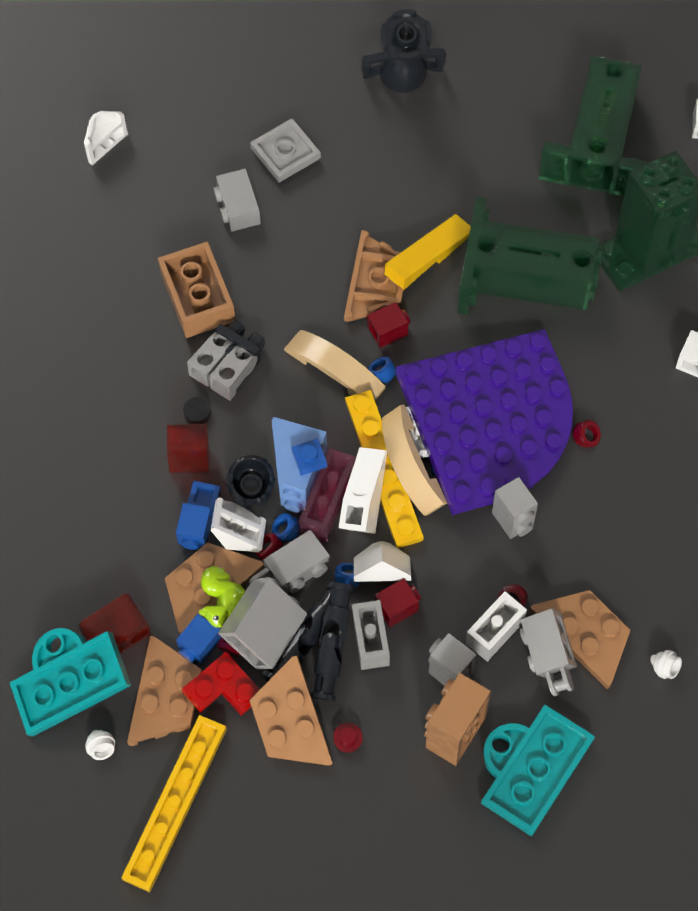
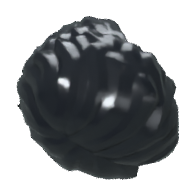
[225,455,276,507]

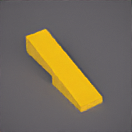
[384,214,475,291]

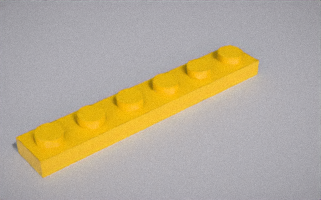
[345,390,424,549]
[122,715,227,892]

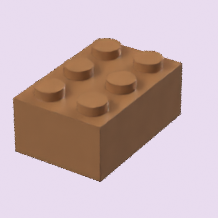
[158,241,236,338]
[424,673,491,766]

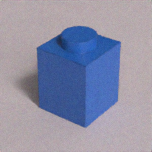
[176,503,213,550]
[176,614,221,665]

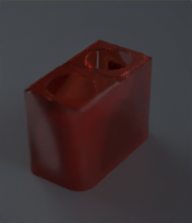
[167,424,209,473]
[79,593,151,654]

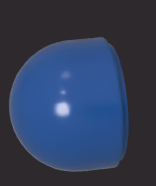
[368,357,396,384]
[272,513,301,542]
[334,563,362,589]

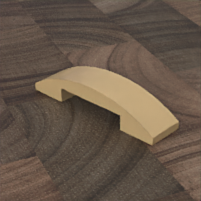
[284,330,386,401]
[382,405,447,516]

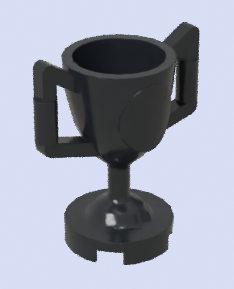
[361,9,446,93]

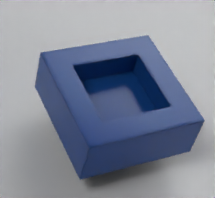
[291,438,327,476]
[187,481,221,515]

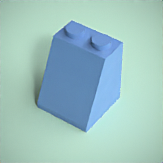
[272,417,328,513]

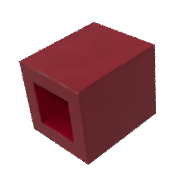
[367,302,410,348]
[375,579,421,628]

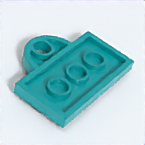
[10,628,132,737]
[481,705,595,837]

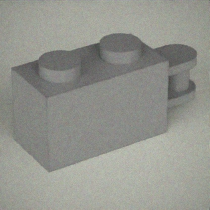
[249,530,330,594]
[520,608,577,696]

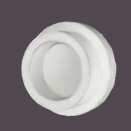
[650,650,682,679]
[85,730,115,760]

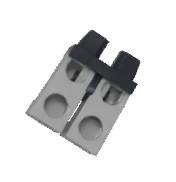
[187,319,265,401]

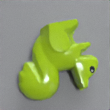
[199,566,245,629]

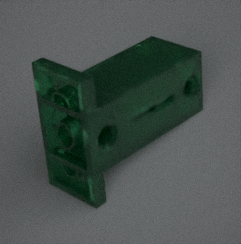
[539,56,647,199]
[592,150,698,292]
[458,197,603,315]

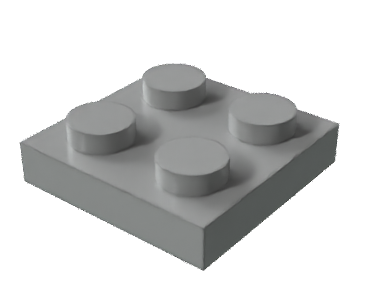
[250,118,321,183]

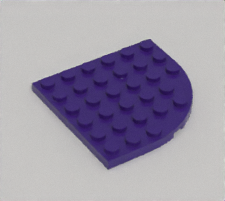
[395,329,573,515]

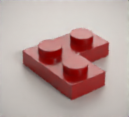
[181,652,260,716]

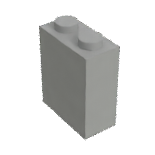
[218,577,307,669]

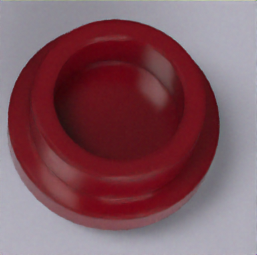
[333,723,363,753]

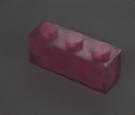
[299,448,356,542]

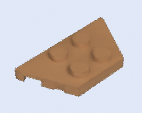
[344,230,404,322]
[165,542,265,635]
[530,590,630,689]
[127,636,202,746]
[250,655,333,766]

